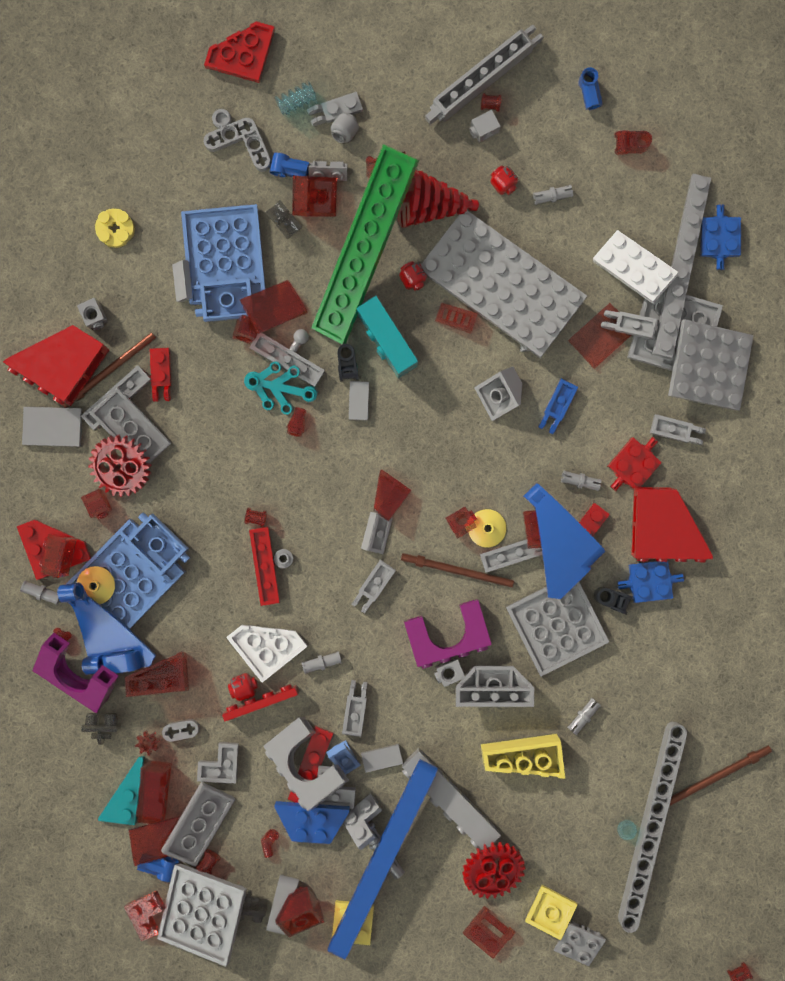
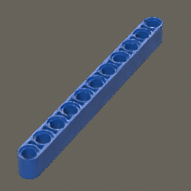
[327,759,438,960]

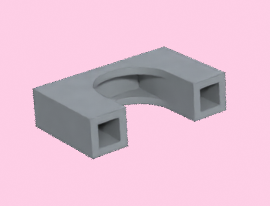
[263,717,350,811]

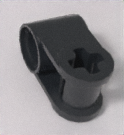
[337,344,359,382]
[594,587,633,615]

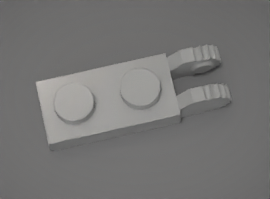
[307,92,363,126]
[601,310,658,340]
[650,414,706,445]
[351,559,396,614]
[342,680,368,737]

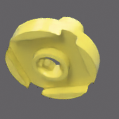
[95,209,135,248]

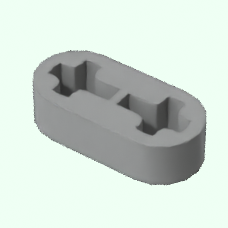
[162,719,200,742]

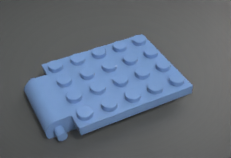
[181,204,266,322]
[66,512,190,630]

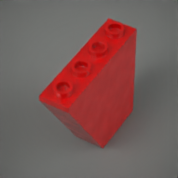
[3,325,109,406]
[631,487,713,563]

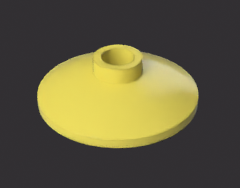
[468,509,506,547]
[77,566,115,604]

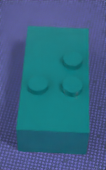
[356,296,418,379]

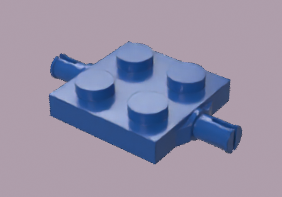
[701,204,741,270]
[617,561,684,603]

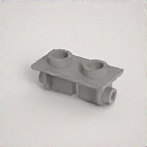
[308,161,347,181]

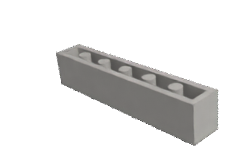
[402,748,501,850]

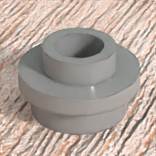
[274,549,293,568]

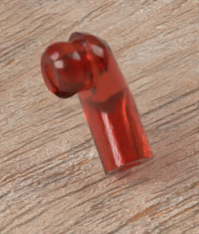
[261,829,279,858]

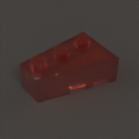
[125,651,189,697]
[136,760,172,825]

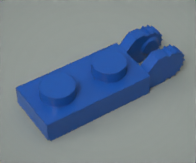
[538,379,578,434]

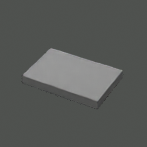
[22,407,83,447]

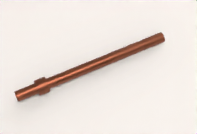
[63,332,156,408]
[401,553,514,588]
[669,745,772,806]

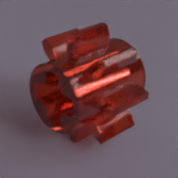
[135,730,160,756]

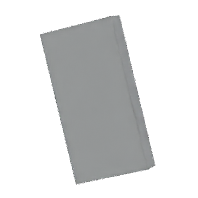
[172,260,193,302]
[349,381,369,421]
[361,744,403,773]

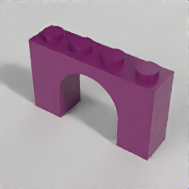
[404,599,492,669]
[32,633,119,714]

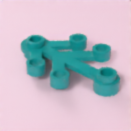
[244,361,318,415]

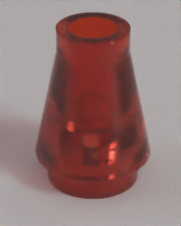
[286,407,306,437]

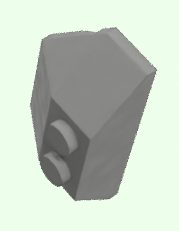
[456,666,534,707]

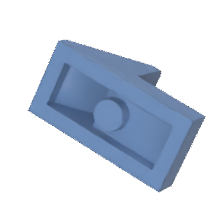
[327,740,361,775]

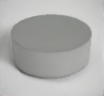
[212,109,232,129]

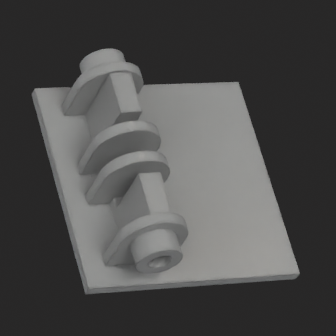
[553,920,606,966]

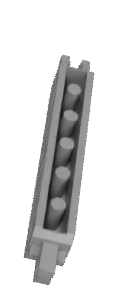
[425,25,544,125]

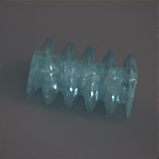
[274,81,318,118]

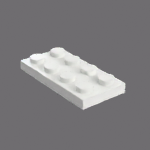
[593,230,678,304]

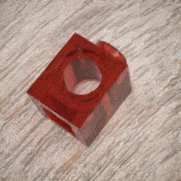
[232,315,260,344]
[81,489,112,520]
[446,507,477,539]

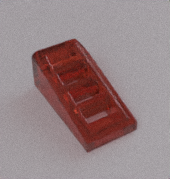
[435,303,477,334]

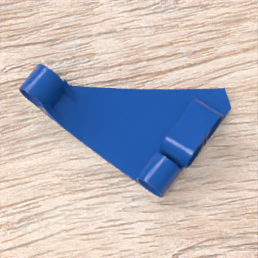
[523,483,606,599]
[57,583,156,675]

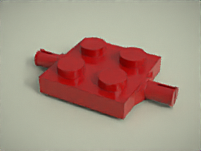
[607,437,662,491]

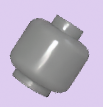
[331,113,359,143]

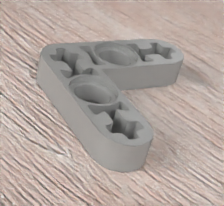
[203,118,271,172]

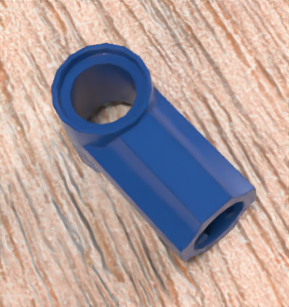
[578,67,603,110]
[270,153,309,180]
[137,852,179,882]

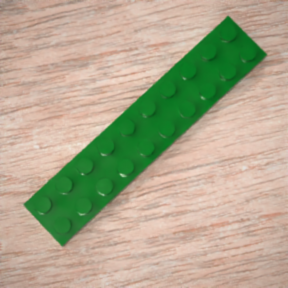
[312,144,420,344]

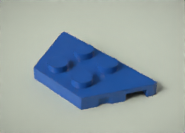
[275,801,350,844]

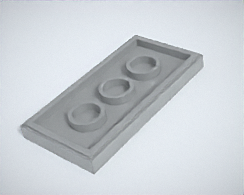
[89,387,171,463]
[161,782,235,867]

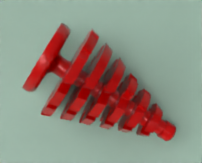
[398,169,479,228]

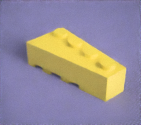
[481,734,565,779]

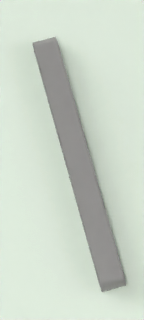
[618,722,687,933]

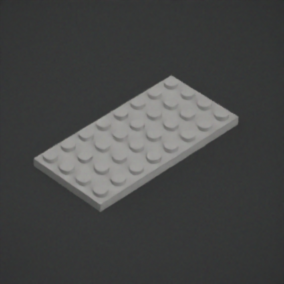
[421,211,587,359]

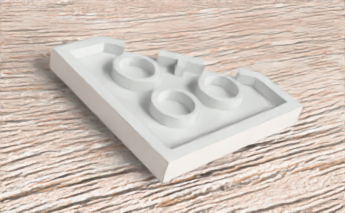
[226,625,308,682]

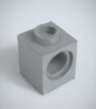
[469,110,501,143]
[77,298,108,330]
[434,658,465,687]

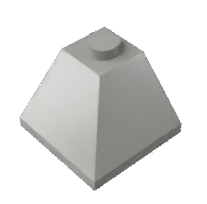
[474,366,522,421]

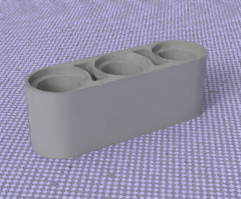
[266,874,299,935]

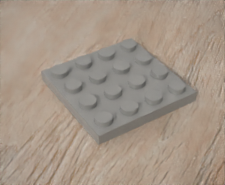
[627,290,723,371]
[668,319,754,411]
[506,582,609,677]
[157,863,247,966]

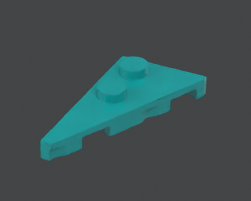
[98,756,145,825]

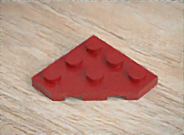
[204,21,275,83]
[17,520,91,580]

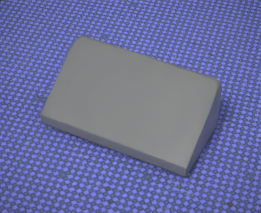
[361,512,393,554]

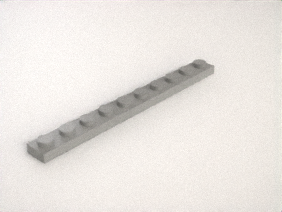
[652,174,711,360]

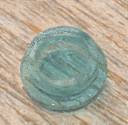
[617,820,637,840]

